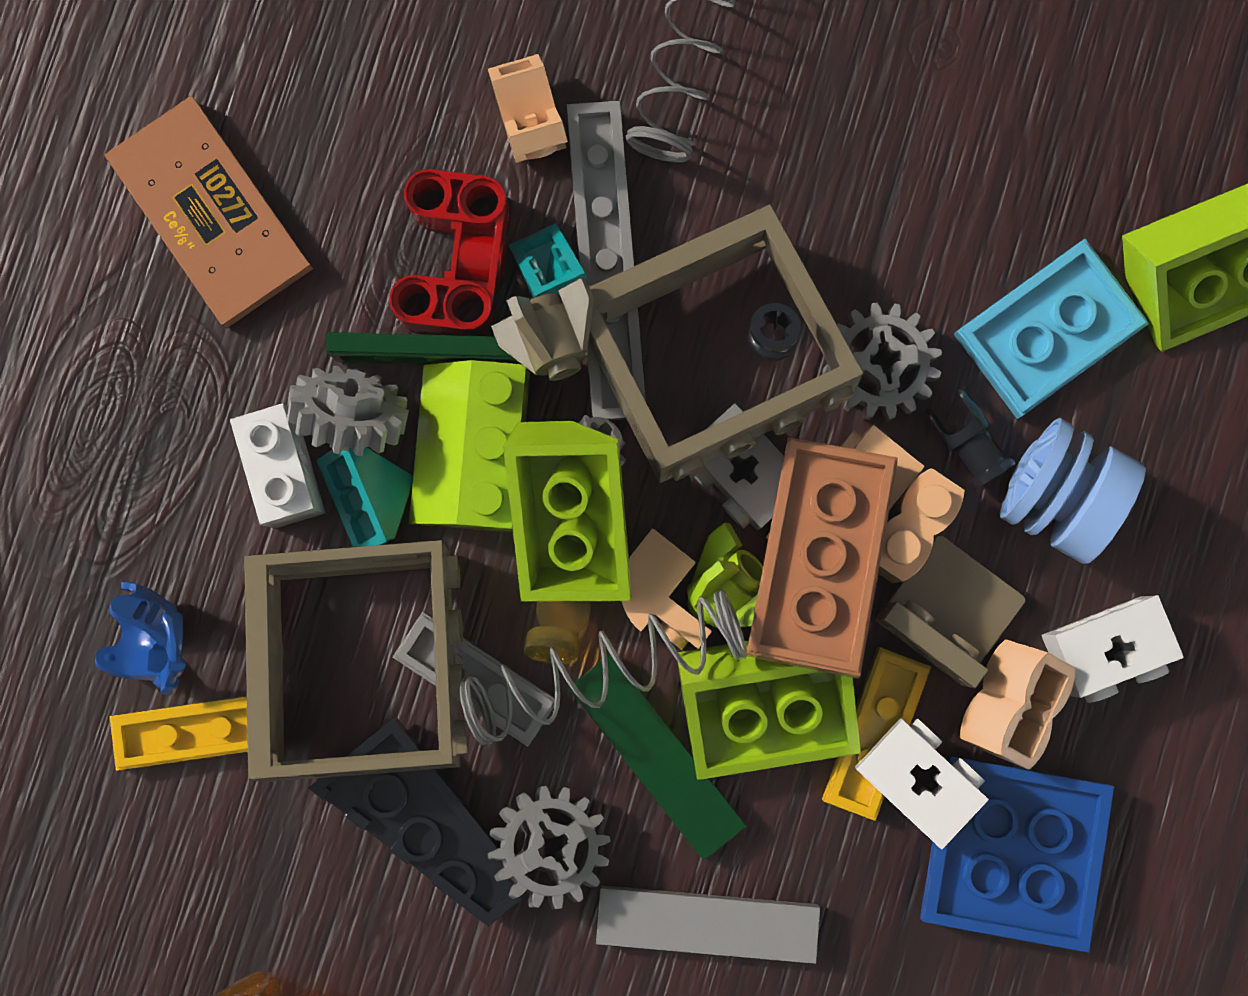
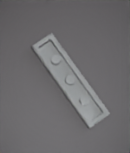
[596,885,820,964]

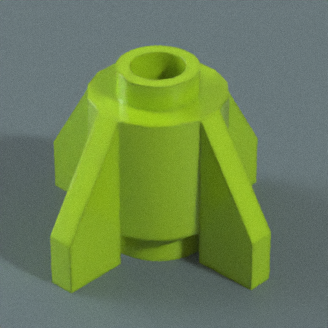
[687,523,763,628]

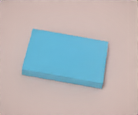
[954,239,1149,419]

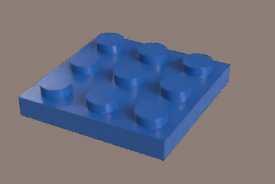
[920,755,1114,953]

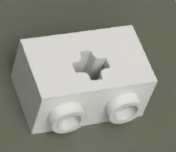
[230,403,326,529]
[1041,595,1184,703]
[855,718,989,849]

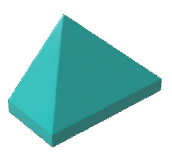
[508,223,589,303]
[316,447,413,547]

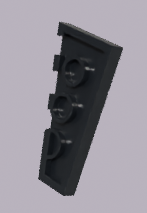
[308,717,529,927]

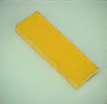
[822,647,931,821]
[110,696,248,771]

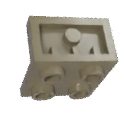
[874,536,1025,688]

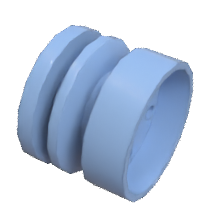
[1000,418,1146,564]

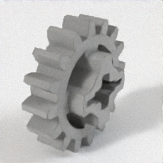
[822,303,942,422]
[287,366,409,456]
[488,786,610,909]

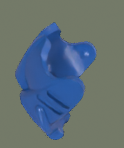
[95,581,186,695]

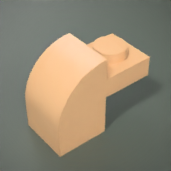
[488,54,568,163]
[622,528,712,650]

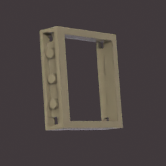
[588,205,863,483]
[244,540,469,782]

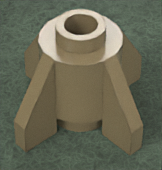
[491,278,594,381]

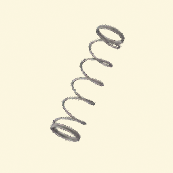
[626,0,737,162]
[459,589,747,746]

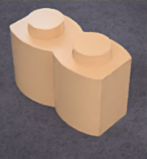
[878,468,964,583]
[960,640,1075,770]

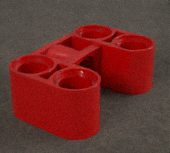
[389,169,510,336]

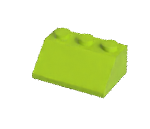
[1122,184,1248,352]
[409,360,530,533]
[503,421,632,601]
[677,641,861,780]

